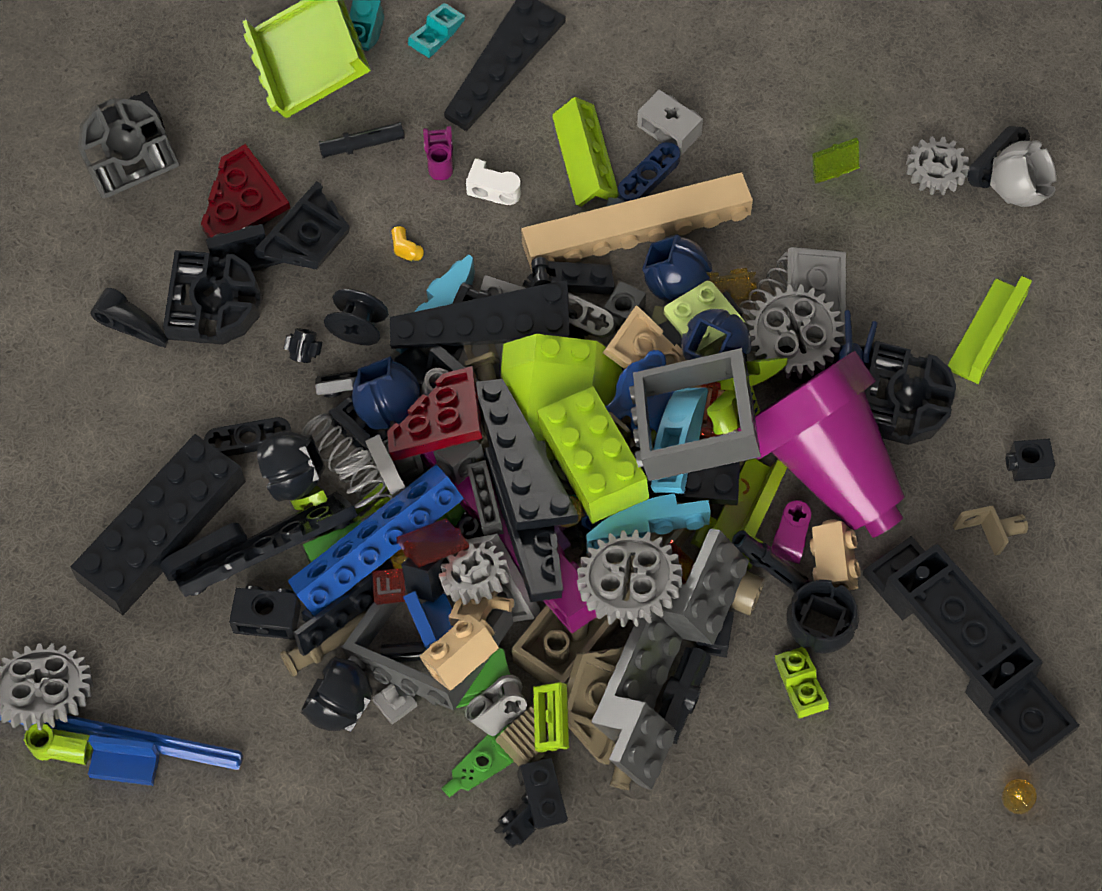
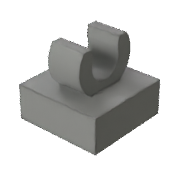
[372,683,417,725]

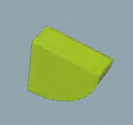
[291,486,327,510]

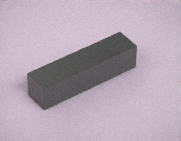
[467,460,504,536]

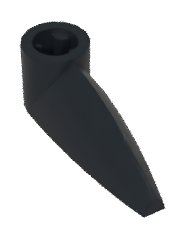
[90,288,169,348]

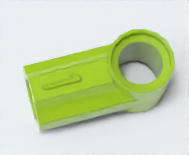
[24,724,93,765]

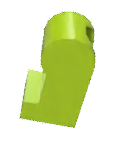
[707,386,760,435]

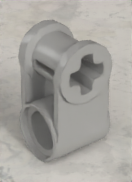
[465,675,527,736]

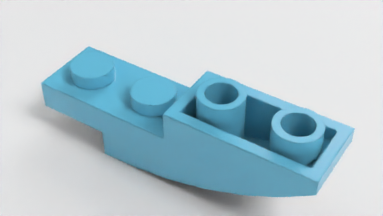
[396,255,475,353]
[651,388,708,494]
[586,493,711,554]

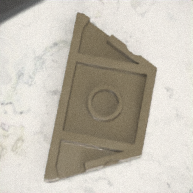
[567,646,625,765]

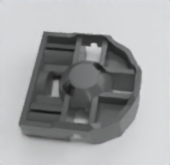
[78,98,180,198]

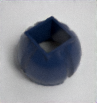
[642,235,712,304]
[681,309,751,361]
[352,356,422,429]

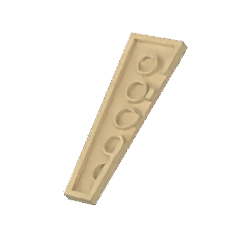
[603,305,728,435]

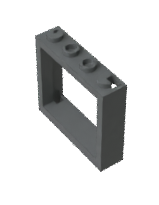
[629,348,761,481]
[342,565,514,711]

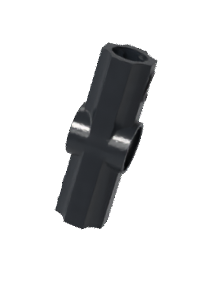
[658,647,711,744]

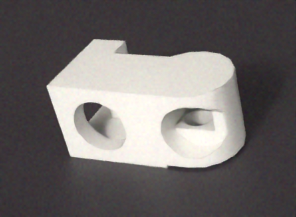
[466,159,521,205]

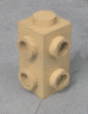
[810,519,861,590]
[419,614,499,691]

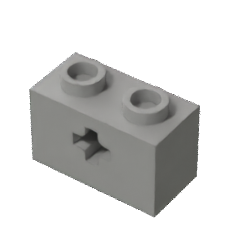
[637,90,703,156]

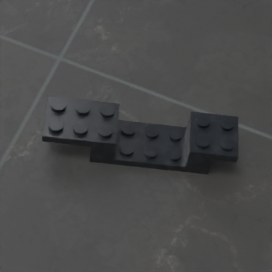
[862,536,1080,766]

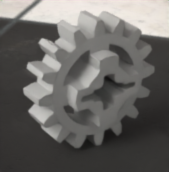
[906,136,969,195]
[439,543,510,605]

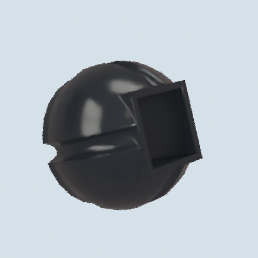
[257,431,325,502]
[786,580,859,654]
[301,656,373,732]

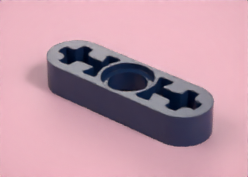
[618,142,680,202]

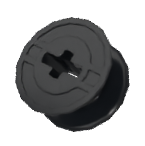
[324,289,389,346]

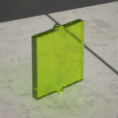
[812,137,859,184]

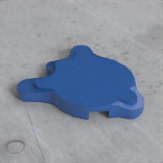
[605,350,675,433]

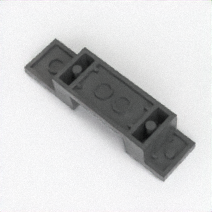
[591,529,749,790]

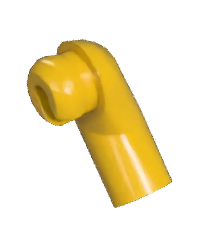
[392,226,424,261]

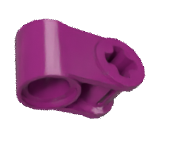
[423,126,454,181]
[771,500,811,564]

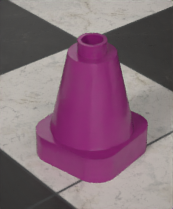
[737,351,905,538]

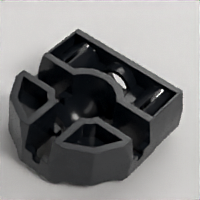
[163,250,263,345]
[864,341,956,445]

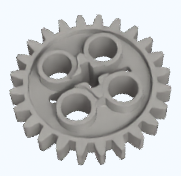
[746,284,844,379]
[577,530,682,627]
[0,643,93,730]

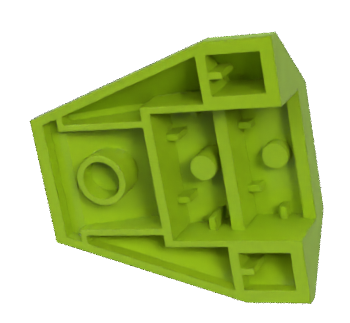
[500,334,622,463]

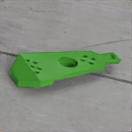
[441,724,514,798]

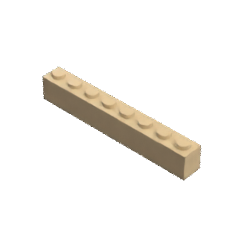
[521,172,753,271]

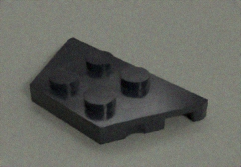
[254,181,350,269]

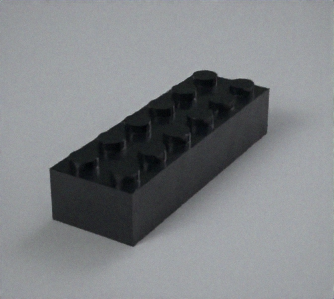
[70,434,246,615]

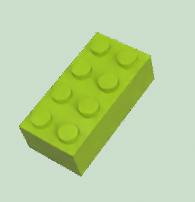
[537,387,649,524]

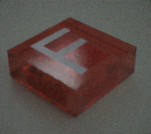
[373,568,407,605]

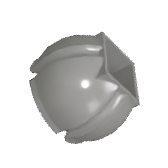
[990,140,1057,207]

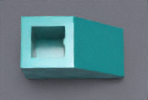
[349,0,384,51]

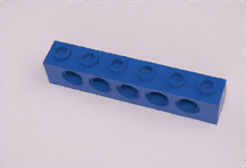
[288,464,464,616]

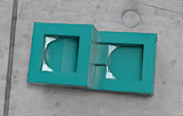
[408,3,465,58]

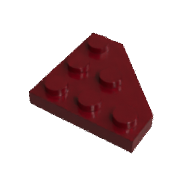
[201,144,290,238]
[387,366,483,461]

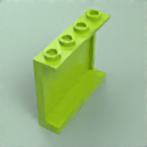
[243,0,371,118]

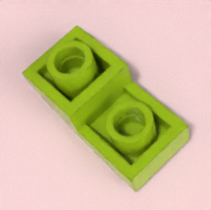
[775,647,829,719]

